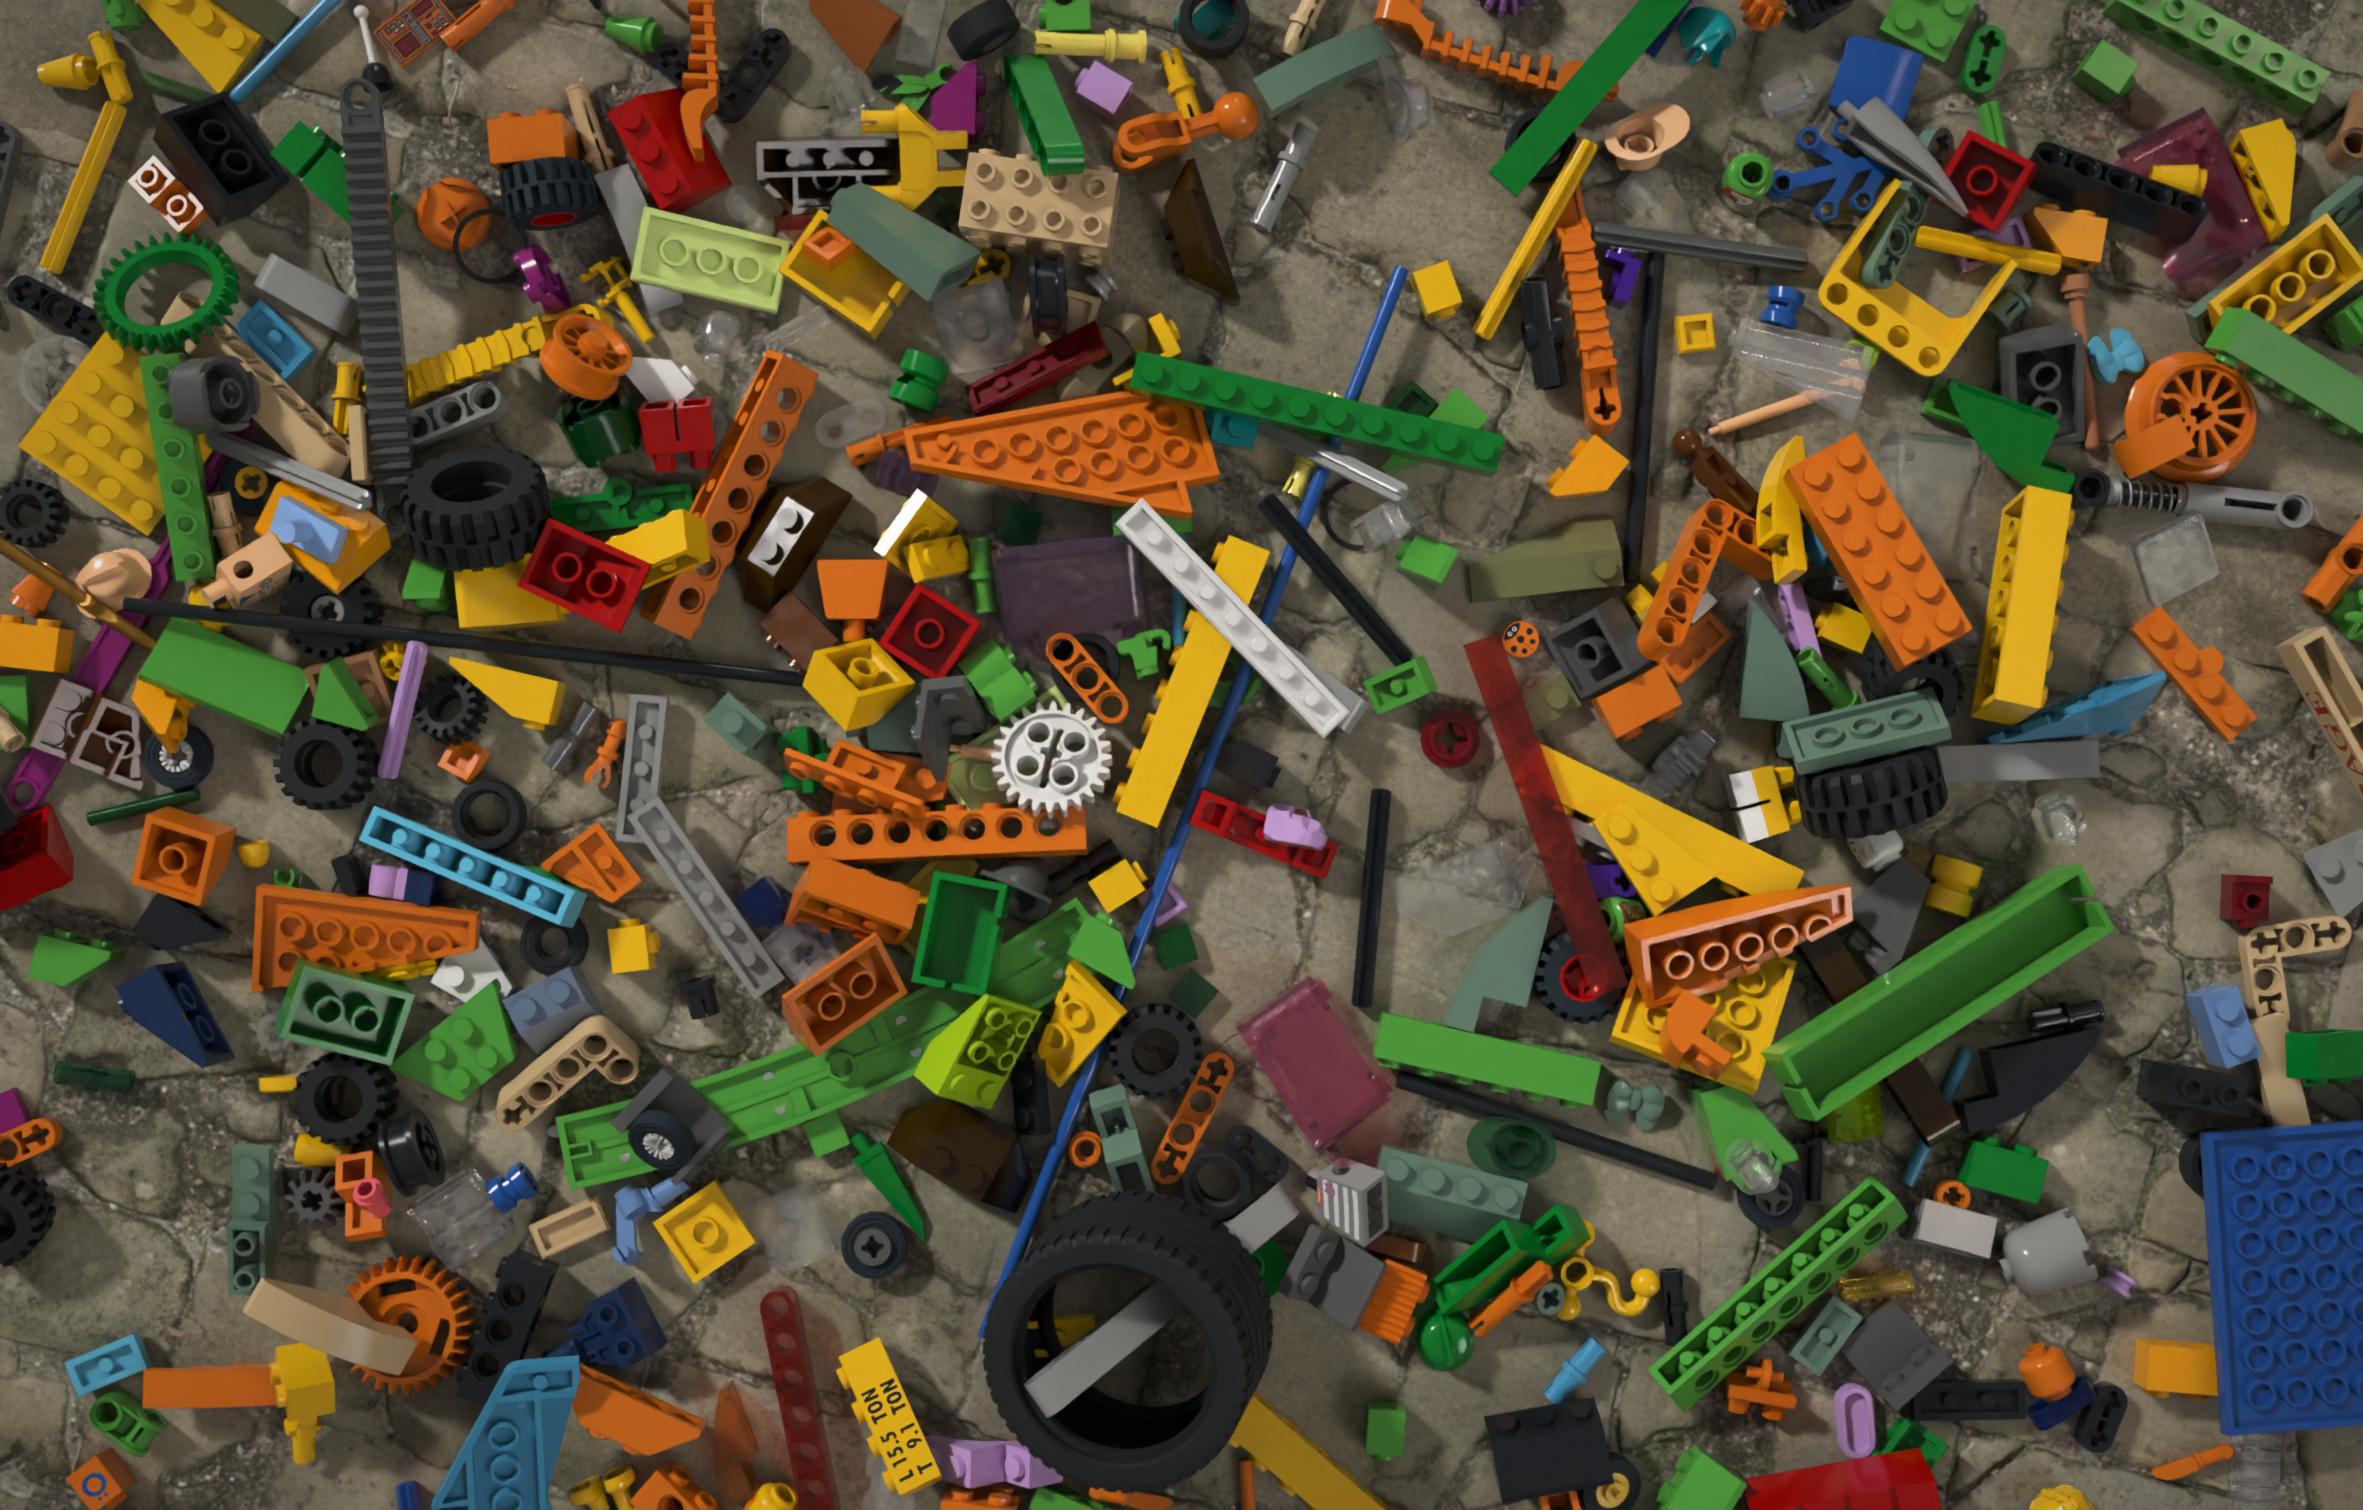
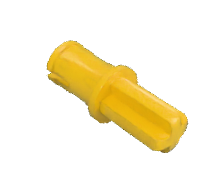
[87,30,133,105]
[331,362,362,437]

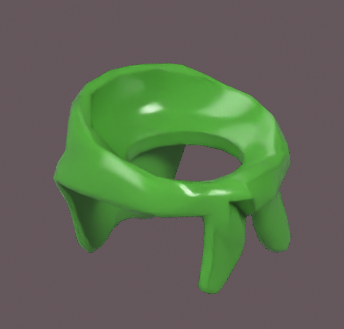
[2329,589,2363,643]

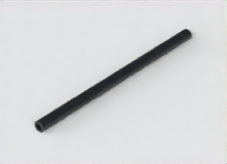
[1623,252,1666,583]
[1395,1070,1718,1191]

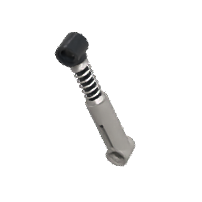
[2068,469,2314,532]

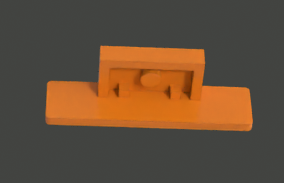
[783,739,925,821]

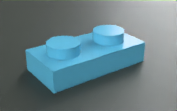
[64,1331,153,1397]

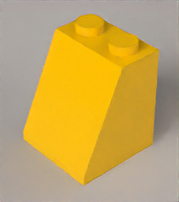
[453,553,570,633]

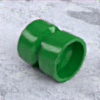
[887,348,951,415]

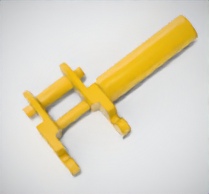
[579,256,656,345]

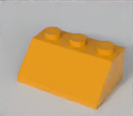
[254,479,391,595]

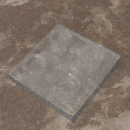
[2129,509,2220,608]

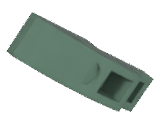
[227,1143,280,1296]

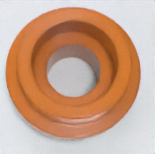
[1068,1131,1104,1168]

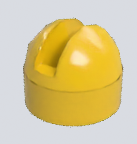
[237,840,270,868]

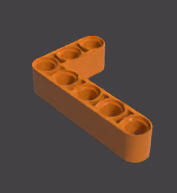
[1637,499,1774,661]

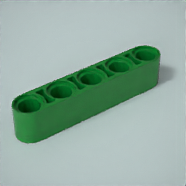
[1003,53,1085,177]

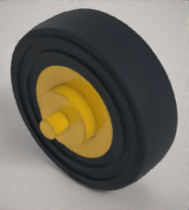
[1576,1452,1641,1510]

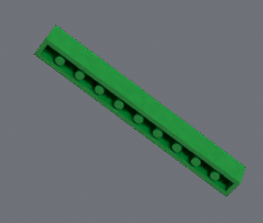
[1129,350,1505,478]

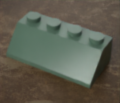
[1373,1141,1528,1242]

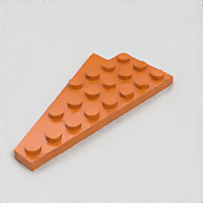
[903,390,1220,520]

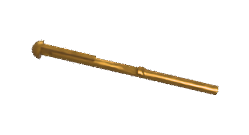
[0,536,158,653]

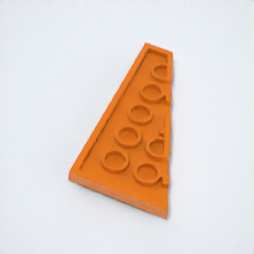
[251,883,481,994]

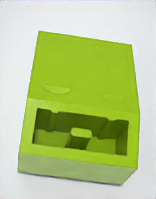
[913,994,1042,1110]

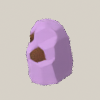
[1263,803,1328,850]

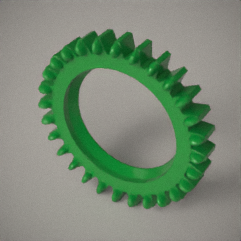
[92,231,241,354]

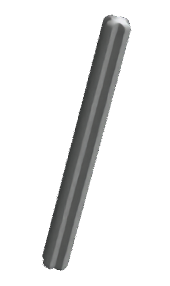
[206,432,373,512]

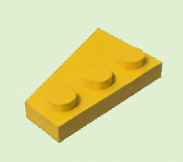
[1591,802,1717,916]

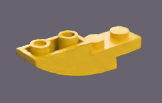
[1756,435,1808,585]

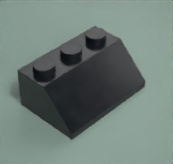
[153,91,290,227]
[1484,1397,1614,1504]

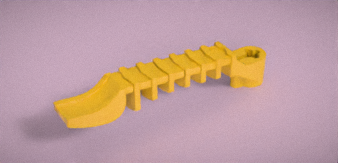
[362,304,614,409]

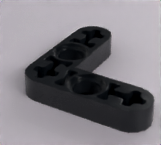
[654,28,792,124]

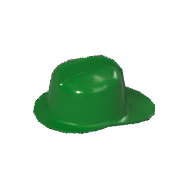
[1411,1288,1475,1371]

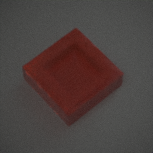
[774,214,815,231]

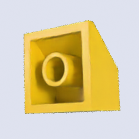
[802,638,916,732]

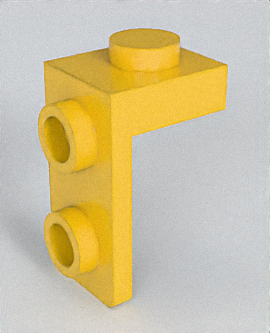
[1112,313,1182,391]

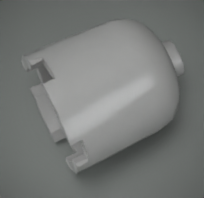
[1998,1207,2098,1297]

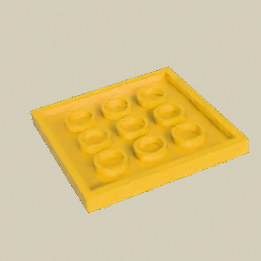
[18,331,214,536]
[1609,912,1797,1096]

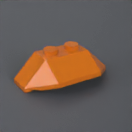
[572,1362,709,1456]

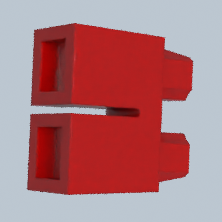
[638,397,716,473]

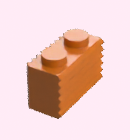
[1357,1254,1430,1345]

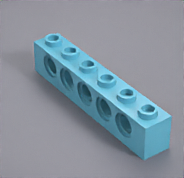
[359,806,588,928]

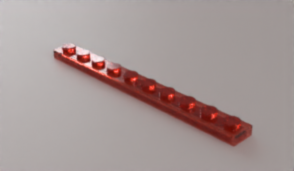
[1463,633,1628,998]

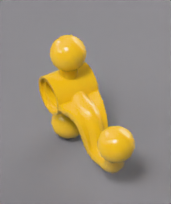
[1554,1219,1660,1321]

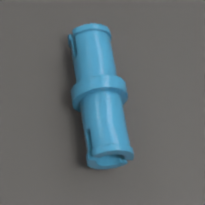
[1542,1335,1609,1404]

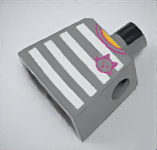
[1306,1157,1389,1247]

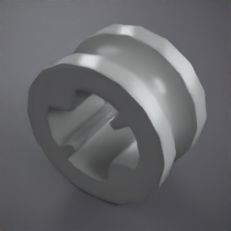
[1083,267,1119,302]

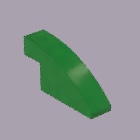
[1946,378,2076,494]
[1429,1203,1591,1315]

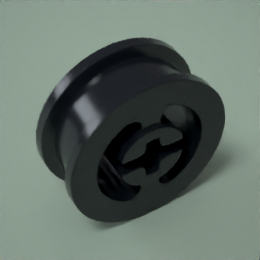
[1029,254,1069,338]
[377,1107,445,1197]

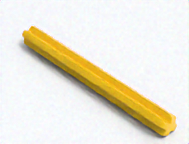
[1473,138,1598,340]

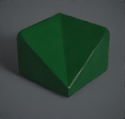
[997,503,1044,551]

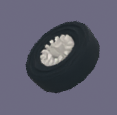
[144,725,214,789]
[628,1110,696,1171]

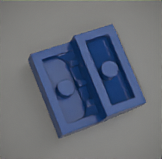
[1828,35,1924,123]

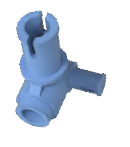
[612,1174,691,1266]

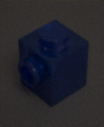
[734,876,790,929]

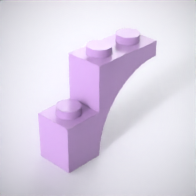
[925,1435,1063,1489]

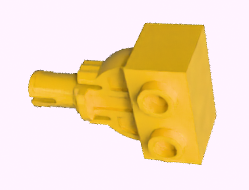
[269,1342,336,1465]

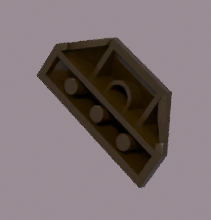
[754,135,901,215]
[1159,158,1240,307]
[733,477,853,614]
[886,1099,1034,1214]

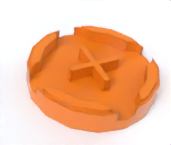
[416,178,492,252]

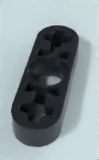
[7,275,105,345]

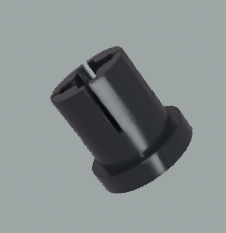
[678,974,720,1020]

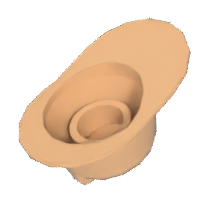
[1604,102,1690,171]
[74,548,153,619]

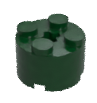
[556,384,642,468]

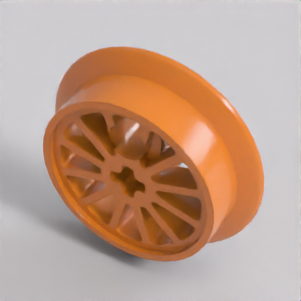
[2124,352,2257,483]

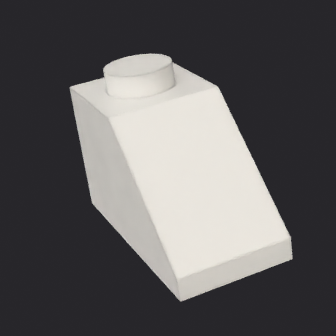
[625,357,702,408]

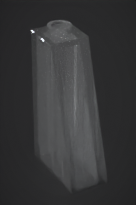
[1728,318,1876,424]

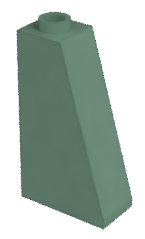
[826,182,982,302]

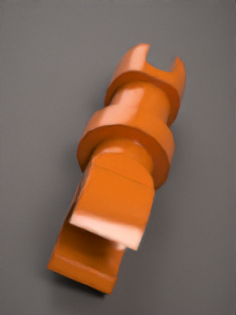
[584,719,627,790]

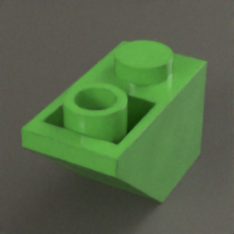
[402,558,457,612]
[28,928,126,986]

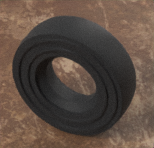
[520,915,589,976]

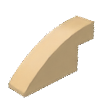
[242,1277,418,1376]

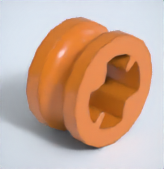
[1932,1179,1971,1210]

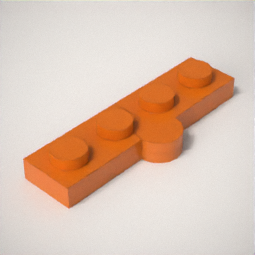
[2128,606,2258,742]

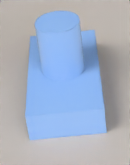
[269,496,349,564]

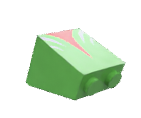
[1686,1075,1798,1181]

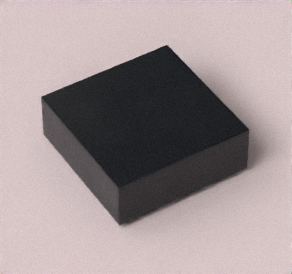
[331,855,368,894]

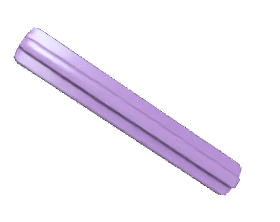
[377,640,428,779]

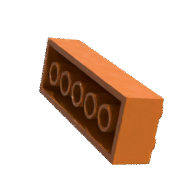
[1783,432,1973,673]

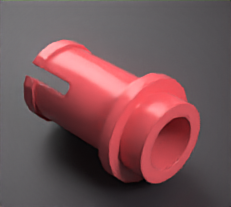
[353,1178,393,1218]

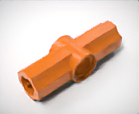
[2299,513,2363,614]

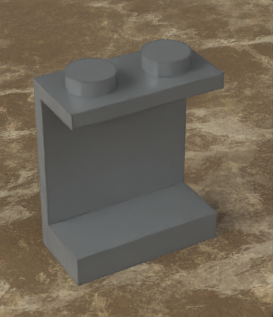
[610,1065,734,1186]

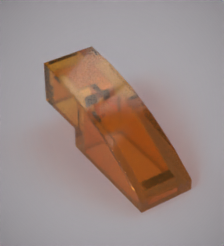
[713,1380,760,1509]

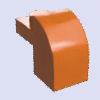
[2112,414,2196,479]
[1659,989,1733,1081]
[335,1150,393,1242]

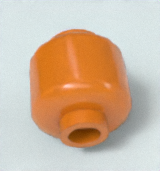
[2018,1342,2076,1402]

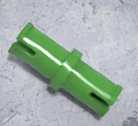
[968,538,997,613]

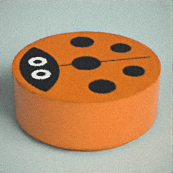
[1501,621,1539,659]

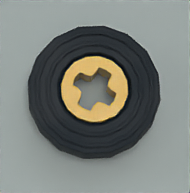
[219,458,282,517]

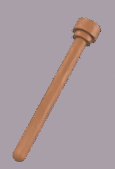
[2058,273,2100,452]

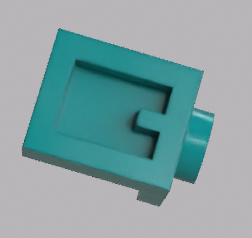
[1206,412,1258,450]

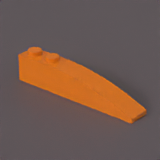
[1623,884,1853,1009]

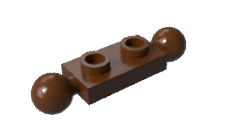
[1672,428,1759,520]

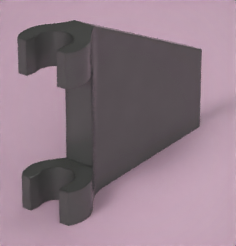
[1836,855,1931,976]

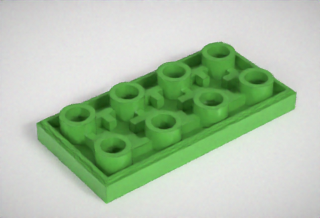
[139,617,310,739]

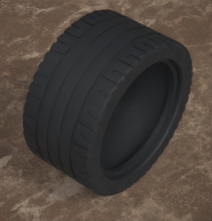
[983,1190,1274,1493]

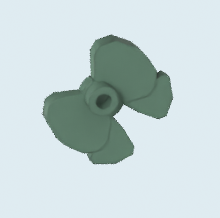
[1603,1078,1665,1131]

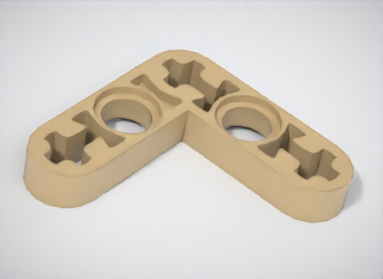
[2238,915,2352,1025]

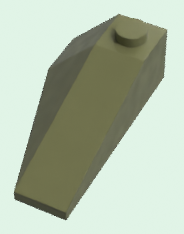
[1468,516,1624,603]

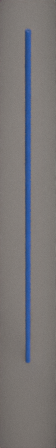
[978,265,1409,1339]

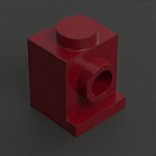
[2220,874,2273,928]

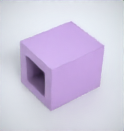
[1074,60,1134,124]

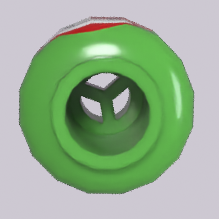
[1721,152,1774,205]

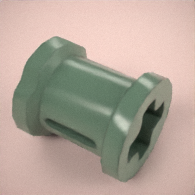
[1983,284,2033,333]
[1523,1281,1565,1315]

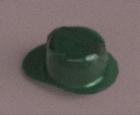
[1466,1117,1557,1179]

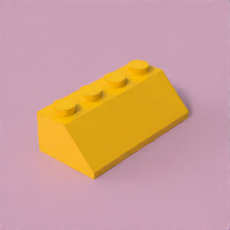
[2206,213,2363,369]

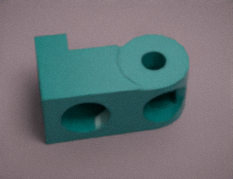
[1174,0,1236,56]

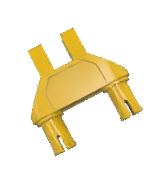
[861,103,968,211]

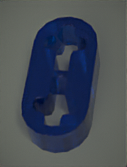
[2027,1375,2098,1431]

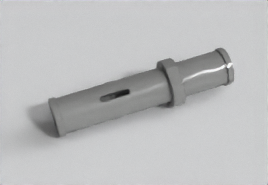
[1250,122,1318,233]

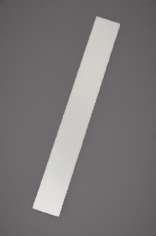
[1114,498,1350,739]

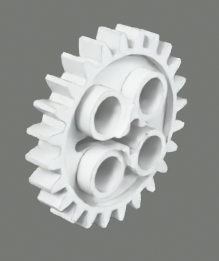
[991,701,1113,819]

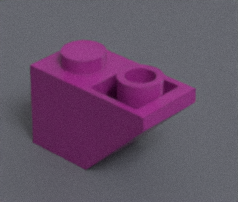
[931,61,986,144]

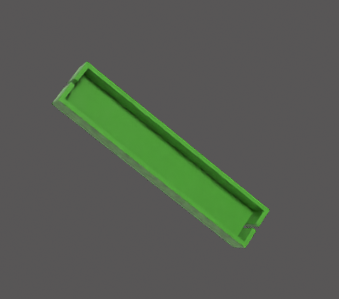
[1761,864,2115,1122]

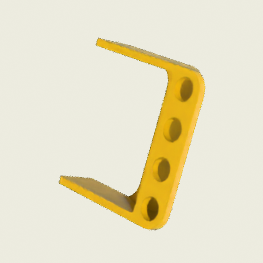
[1818,178,2018,377]

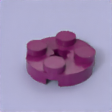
[513,243,571,315]

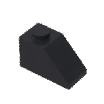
[133,893,233,951]

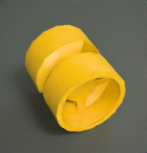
[1923,854,1983,919]

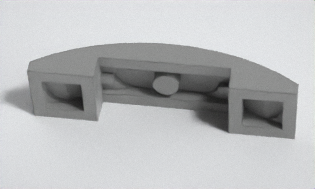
[594,163,684,316]

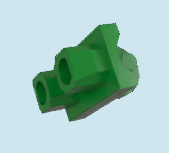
[777,726,830,794]

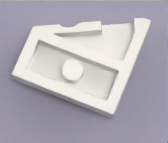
[430,936,516,1008]

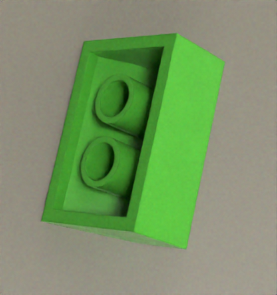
[1654,1443,1747,1510]

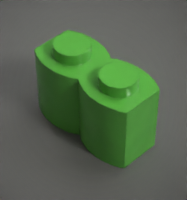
[957,638,1039,727]

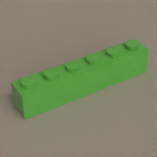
[2204,307,2363,449]
[1371,1011,1602,1110]

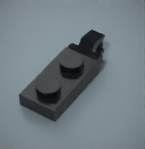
[1011,1032,1052,1136]

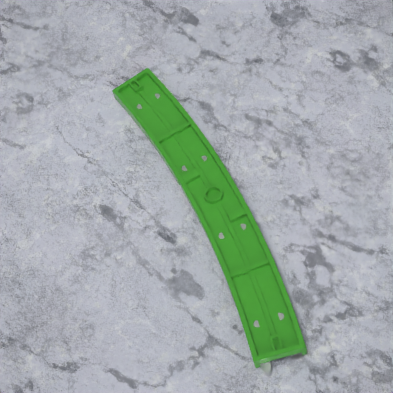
[547,896,1098,1190]

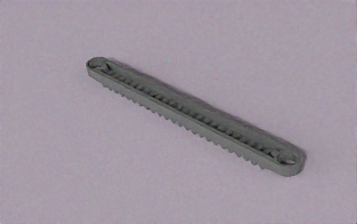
[339,77,416,534]

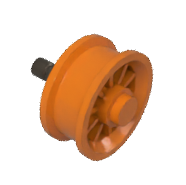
[540,314,633,404]

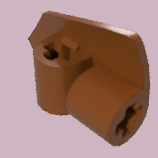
[809,0,903,76]

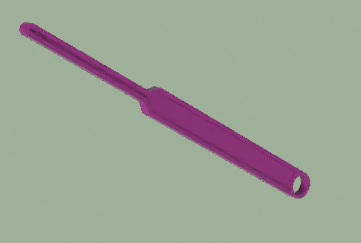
[6,417,255,810]

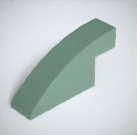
[1252,23,1395,119]
[1735,601,1810,758]
[1442,896,1554,1033]
[1088,1084,1158,1195]

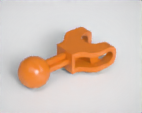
[1111,92,1259,174]

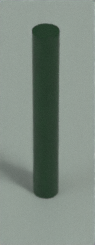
[87,786,201,826]

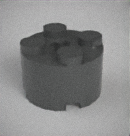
[167,355,260,434]

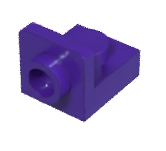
[1600,248,1642,310]

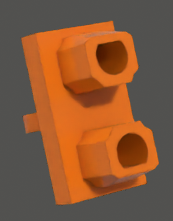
[1724,1357,1797,1421]

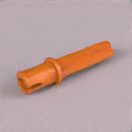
[845,414,953,469]

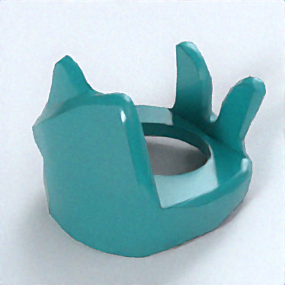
[1678,6,1736,69]

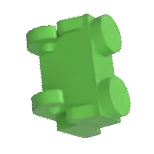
[1117,629,1171,680]

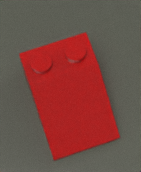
[517,518,652,633]

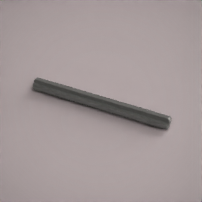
[1591,222,1808,273]

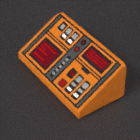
[373,0,457,68]

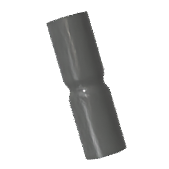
[541,700,601,773]

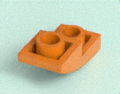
[128,156,209,237]

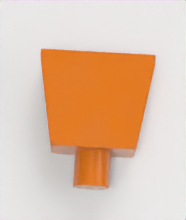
[817,559,891,643]

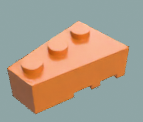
[784,854,921,946]

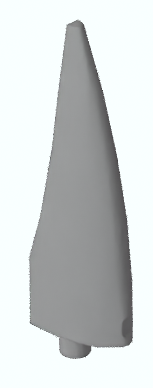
[1837,97,1969,217]

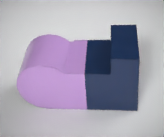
[367,864,444,906]

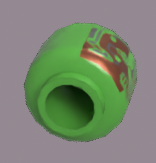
[1591,897,1647,944]

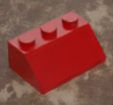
[607,88,733,214]
[0,804,74,912]

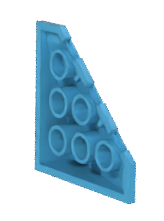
[1977,671,2167,745]

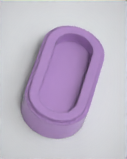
[1834,1383,1877,1459]

